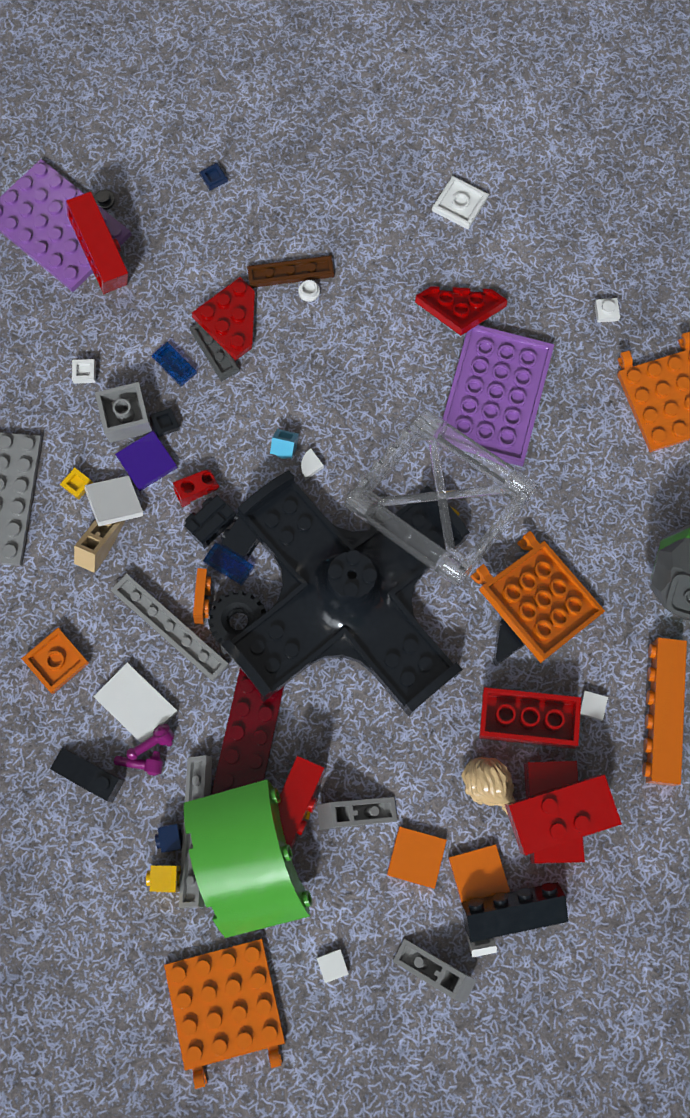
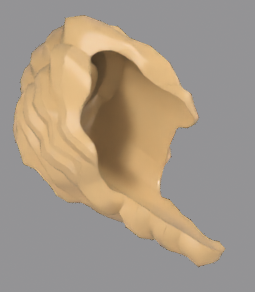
[461,757,515,815]

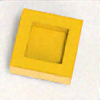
[60,467,93,500]

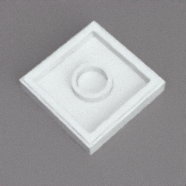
[432,176,489,229]
[85,476,143,527]

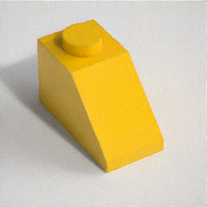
[146,865,181,892]

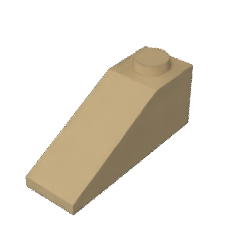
[74,520,126,573]

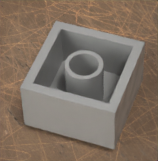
[95,382,153,443]

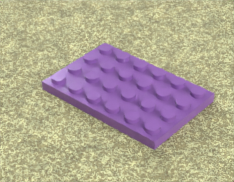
[0,159,132,292]
[436,325,554,467]

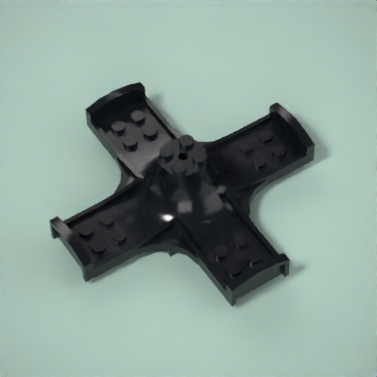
[221,470,470,716]

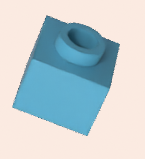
[270,429,299,459]

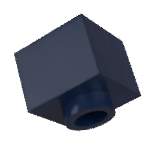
[155,824,183,853]

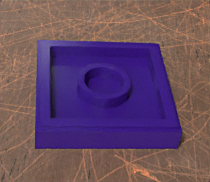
[115,431,177,491]

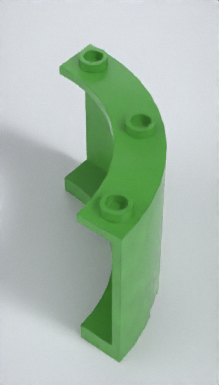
[184,779,312,938]

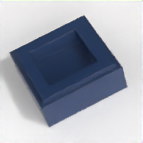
[199,163,228,191]

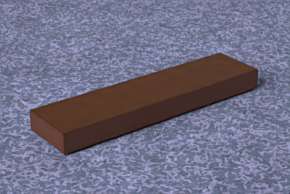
[247,255,334,288]

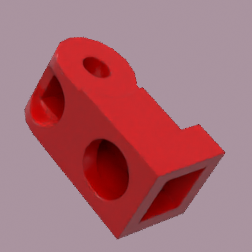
[173,469,219,508]

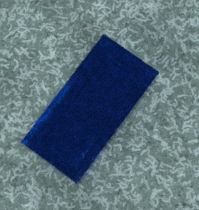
[151,342,197,387]
[203,542,254,586]

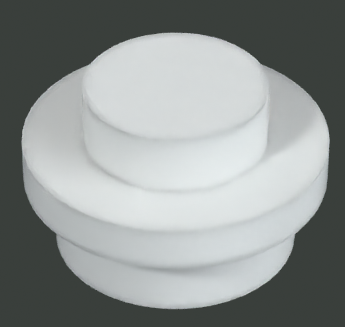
[298,280,320,302]

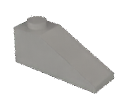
[317,797,397,830]
[393,939,476,1004]

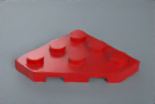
[192,277,255,361]
[415,286,507,336]

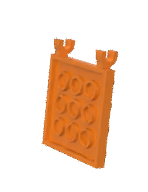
[617,332,690,453]
[470,531,605,663]
[164,938,286,1089]

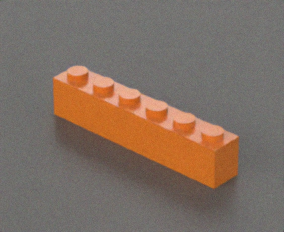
[642,637,687,786]

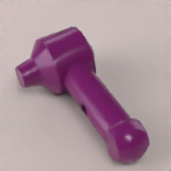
[126,724,174,760]
[114,751,164,776]

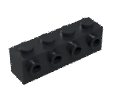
[461,882,569,942]

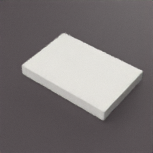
[93,663,178,743]

